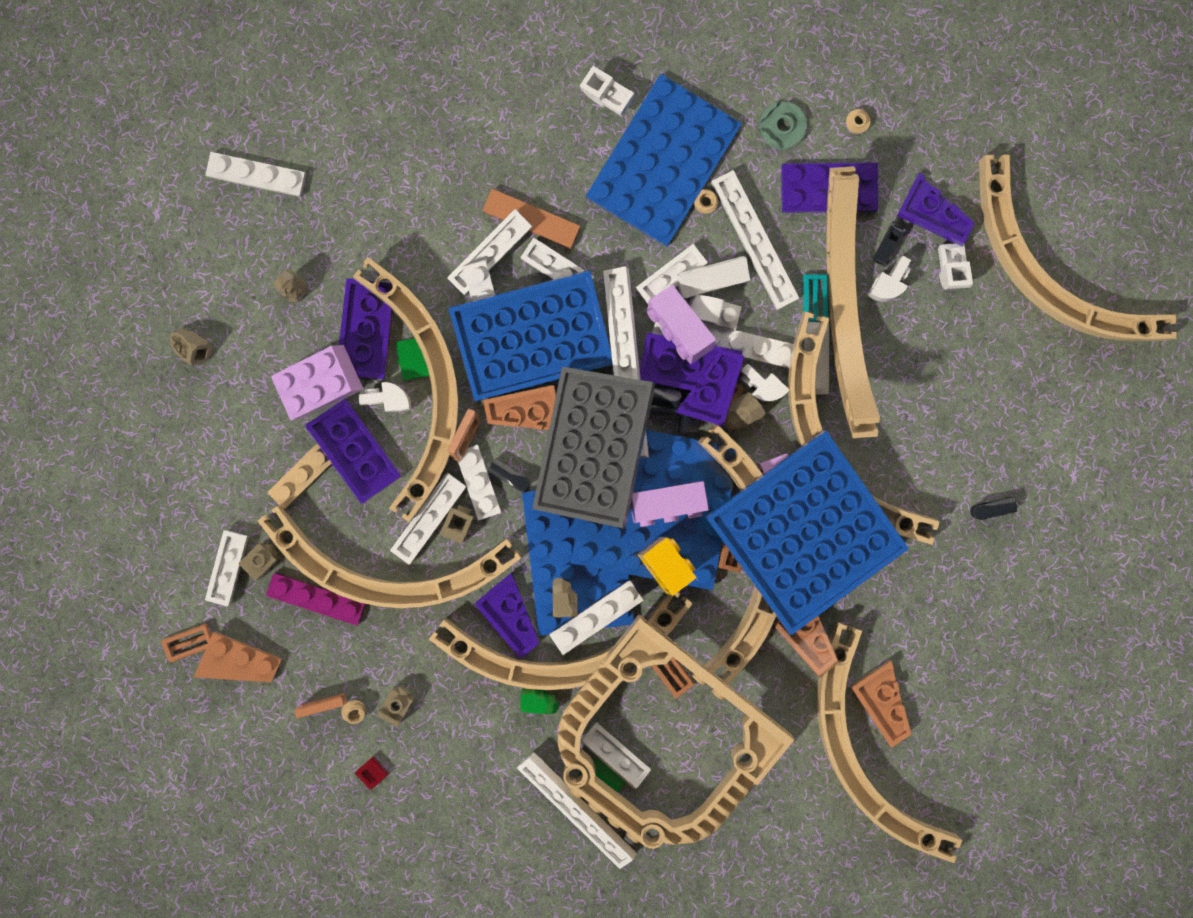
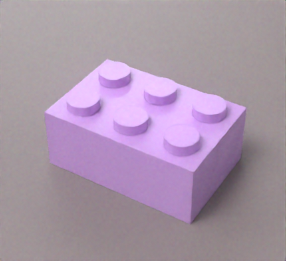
[271,345,363,421]

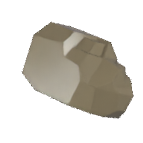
[274,269,308,302]
[170,328,213,366]
[724,392,766,429]
[553,578,577,617]

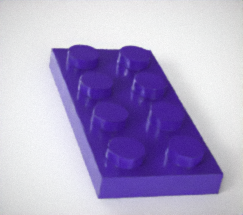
[781,163,878,213]
[339,278,393,380]
[640,333,742,399]
[305,399,401,505]

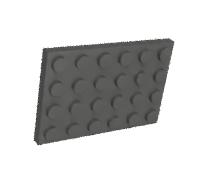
[532,367,656,529]

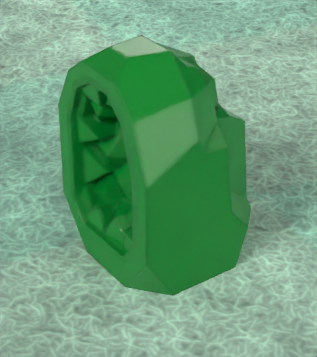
[520,688,559,714]

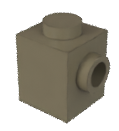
[238,542,281,581]

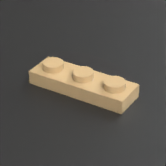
[267,444,331,510]

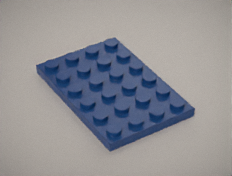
[585,74,742,247]
[448,270,613,401]
[522,491,634,636]

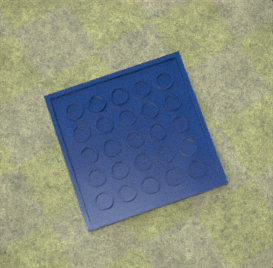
[570,430,735,590]
[706,430,909,635]

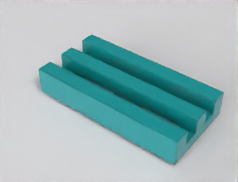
[803,274,828,322]

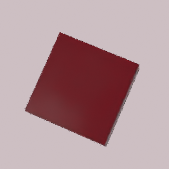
[355,755,389,791]

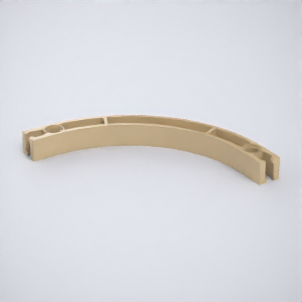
[979,155,1177,341]
[826,166,880,438]
[353,257,458,522]
[788,312,940,545]
[698,425,776,684]
[258,506,522,608]
[429,592,693,690]
[817,621,962,863]

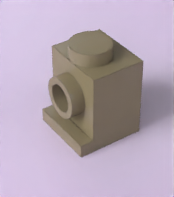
[440,505,475,544]
[377,686,415,727]

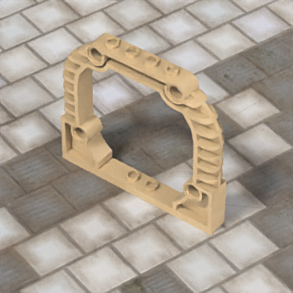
[558,614,794,849]

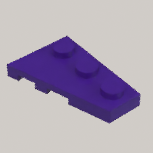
[897,172,975,247]
[676,349,744,427]
[474,572,539,659]

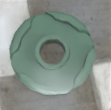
[759,101,807,150]

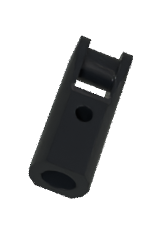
[873,221,906,267]
[652,385,682,412]
[487,459,530,491]
[970,496,1017,520]

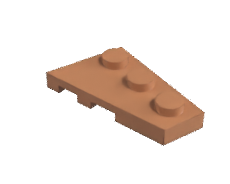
[483,385,556,430]
[772,616,838,678]
[194,631,282,682]
[850,660,912,748]

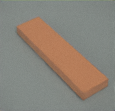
[482,189,580,249]

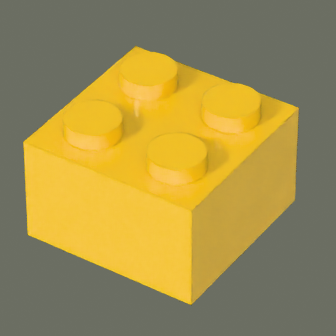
[637,537,697,596]

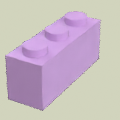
[647,285,716,364]
[630,481,708,527]

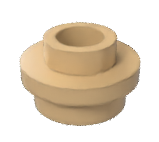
[846,109,870,134]
[694,189,718,214]
[341,700,366,724]

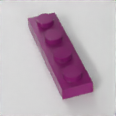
[266,572,365,626]

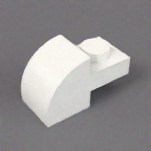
[580,66,635,116]
[938,244,973,289]
[867,256,911,301]
[689,295,741,330]
[739,364,789,402]
[359,382,412,412]

